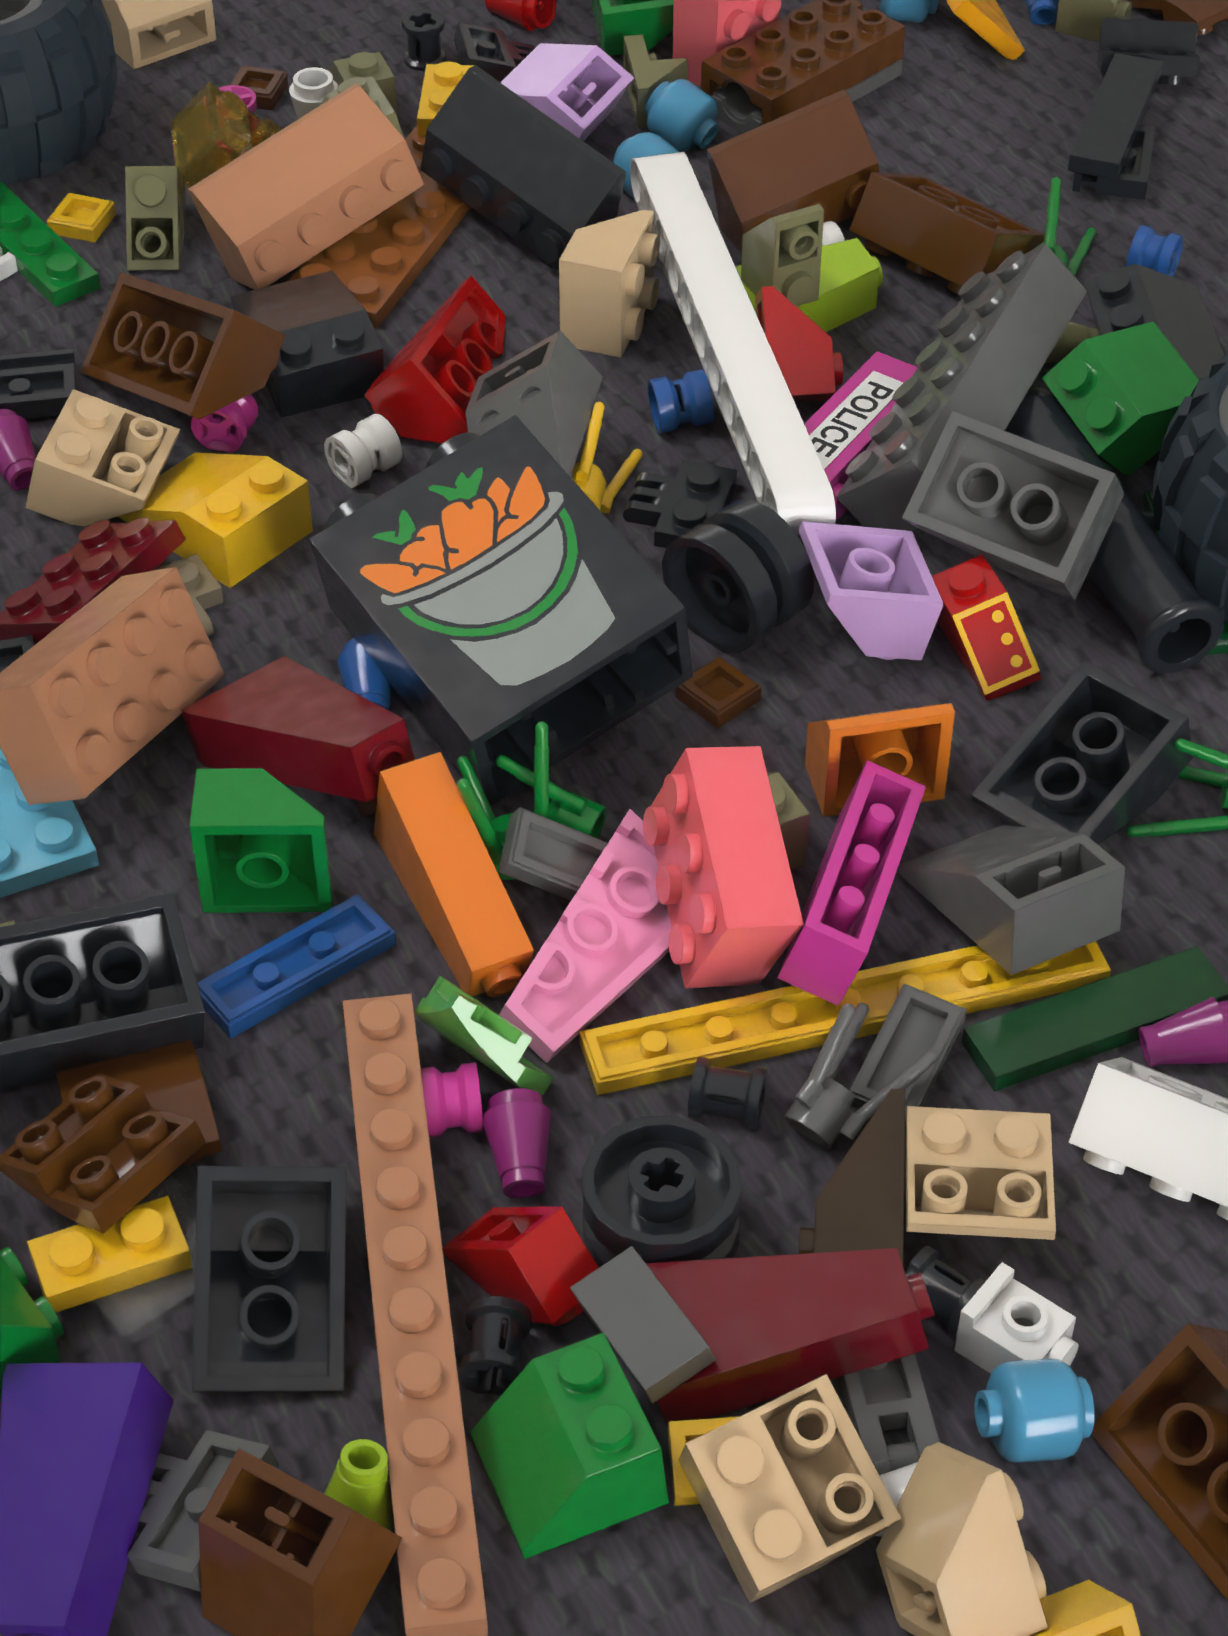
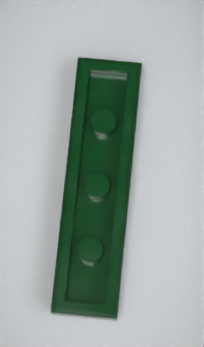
[961,946,1228,1091]

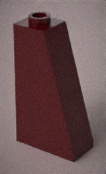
[181,656,415,802]
[646,1248,935,1425]

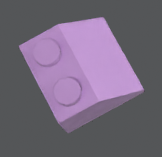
[799,521,944,660]

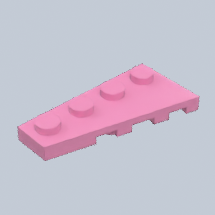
[499,809,671,1063]

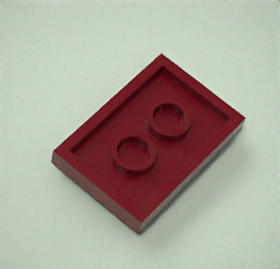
[0,518,186,643]

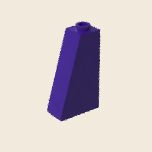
[0,1362,174,1636]

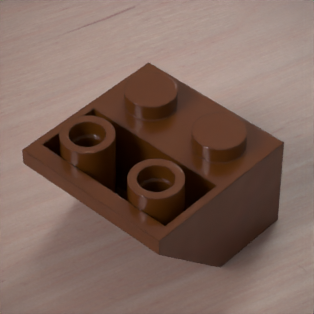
[198,1448,402,1636]

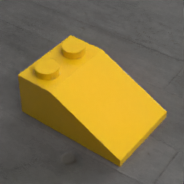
[118,453,313,588]

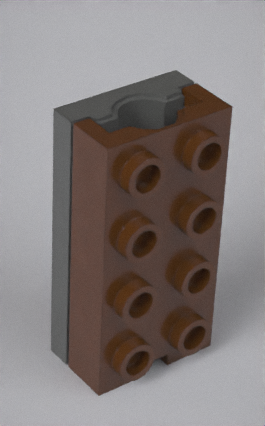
[701,0,906,133]

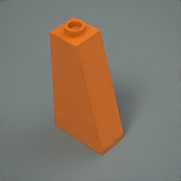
[373,752,534,997]

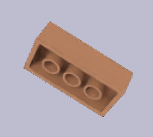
[0,567,225,805]

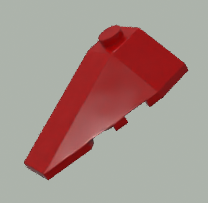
[364,275,506,444]

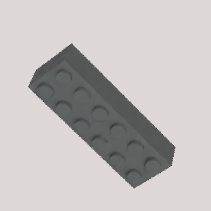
[836,243,1087,531]

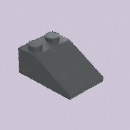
[902,411,1125,601]

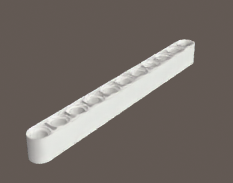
[630,152,836,535]

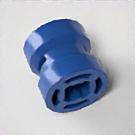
[647,369,714,434]

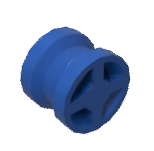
[1126,224,1183,277]

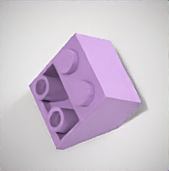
[500,43,634,141]

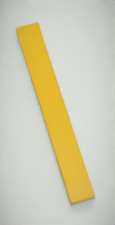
[579,941,1111,1095]

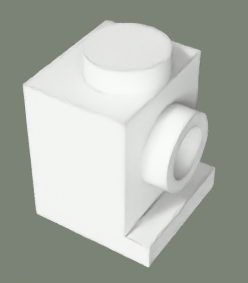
[954,1262,1079,1373]

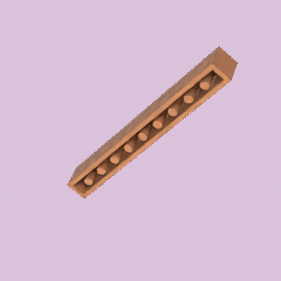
[343,993,488,1636]

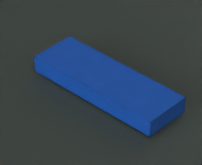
[197,894,396,1039]

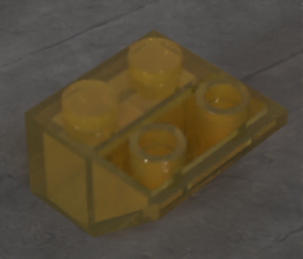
[171,82,282,187]

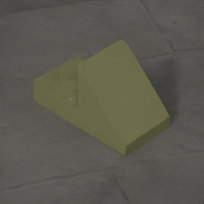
[624,35,688,128]

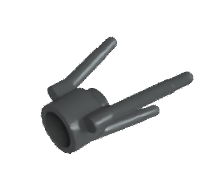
[784,1002,938,1149]

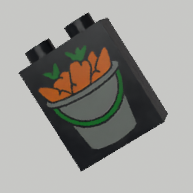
[309,415,693,806]

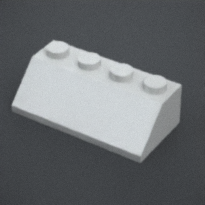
[1069,1057,1228,1220]

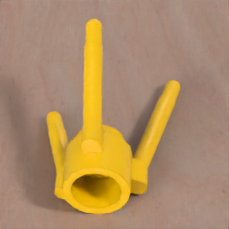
[572,402,643,514]

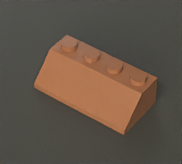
[187,84,424,290]

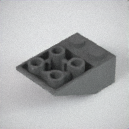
[466,331,603,479]
[897,825,1125,975]

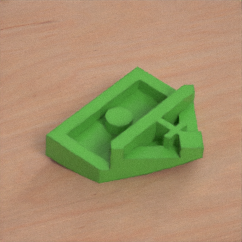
[414,976,554,1096]

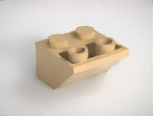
[102,0,216,69]
[559,209,660,358]
[25,389,180,526]
[904,1106,1056,1240]
[679,1374,902,1603]
[876,1442,1048,1636]

